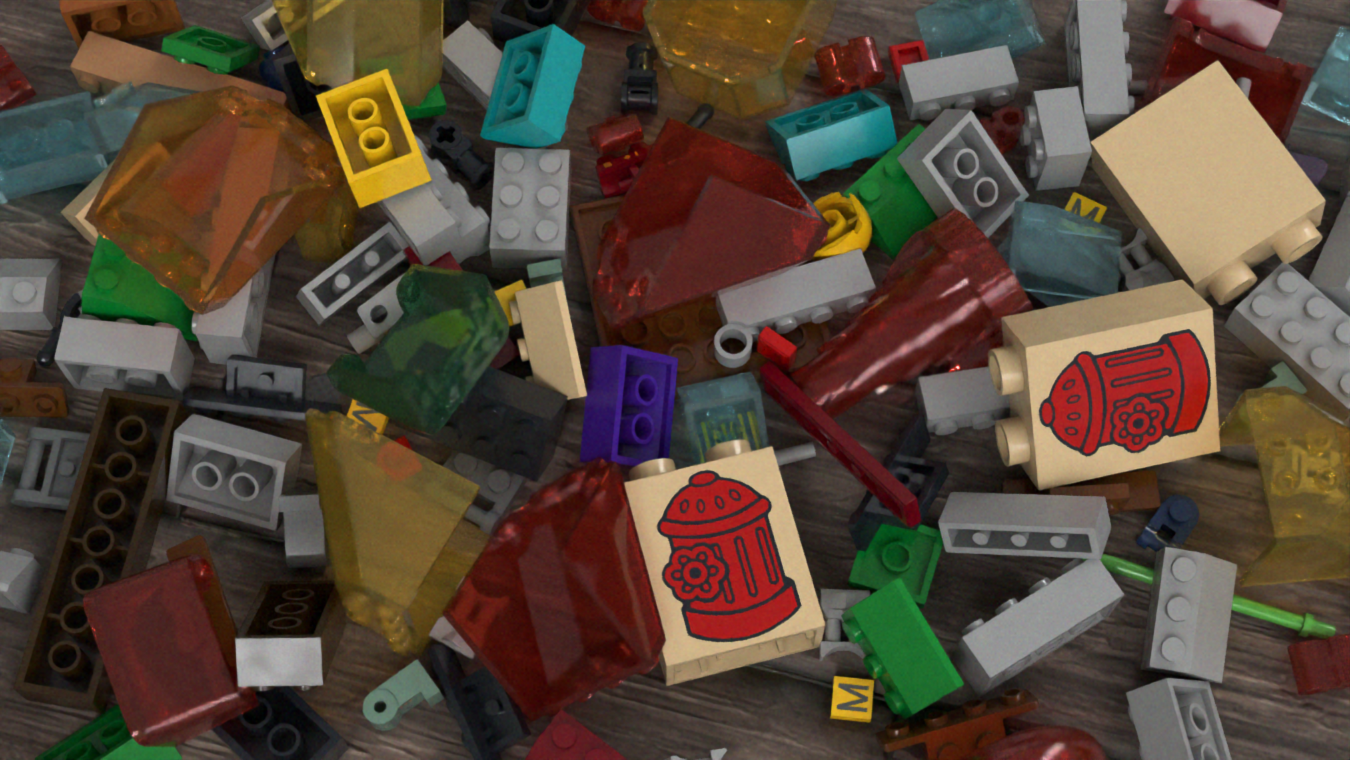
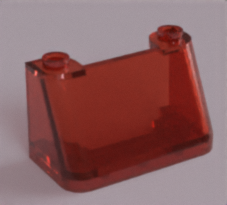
[1140,16,1315,145]
[83,554,259,747]

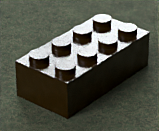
[235,580,346,691]

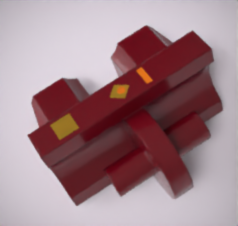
[595,141,666,198]

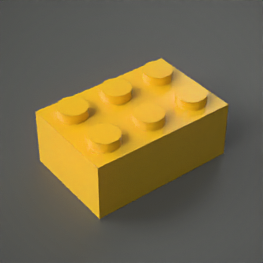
[316,69,432,208]

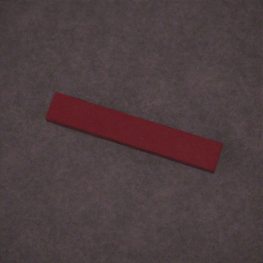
[759,361,921,528]

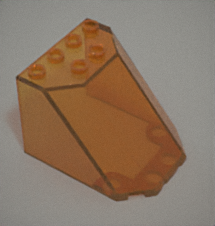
[84,85,346,315]

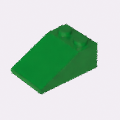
[82,231,207,341]

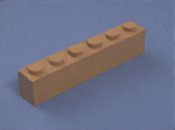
[70,31,293,137]

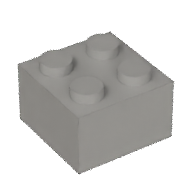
[1019,86,1092,191]

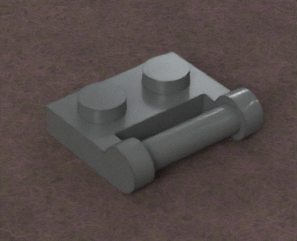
[11,427,90,510]
[423,449,527,536]

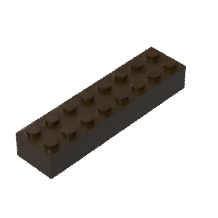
[13,388,189,714]

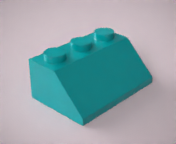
[480,24,585,149]
[765,88,898,181]

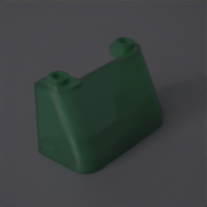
[326,264,509,435]

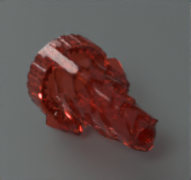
[790,208,1034,419]

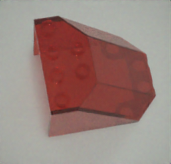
[591,116,831,330]
[442,457,666,722]

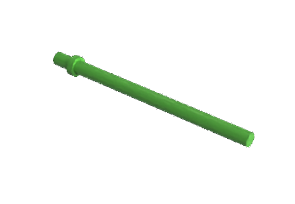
[1082,553,1336,641]

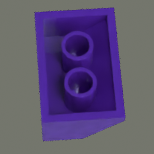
[580,345,678,469]

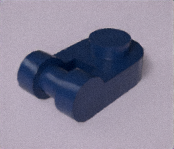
[1135,495,1199,552]

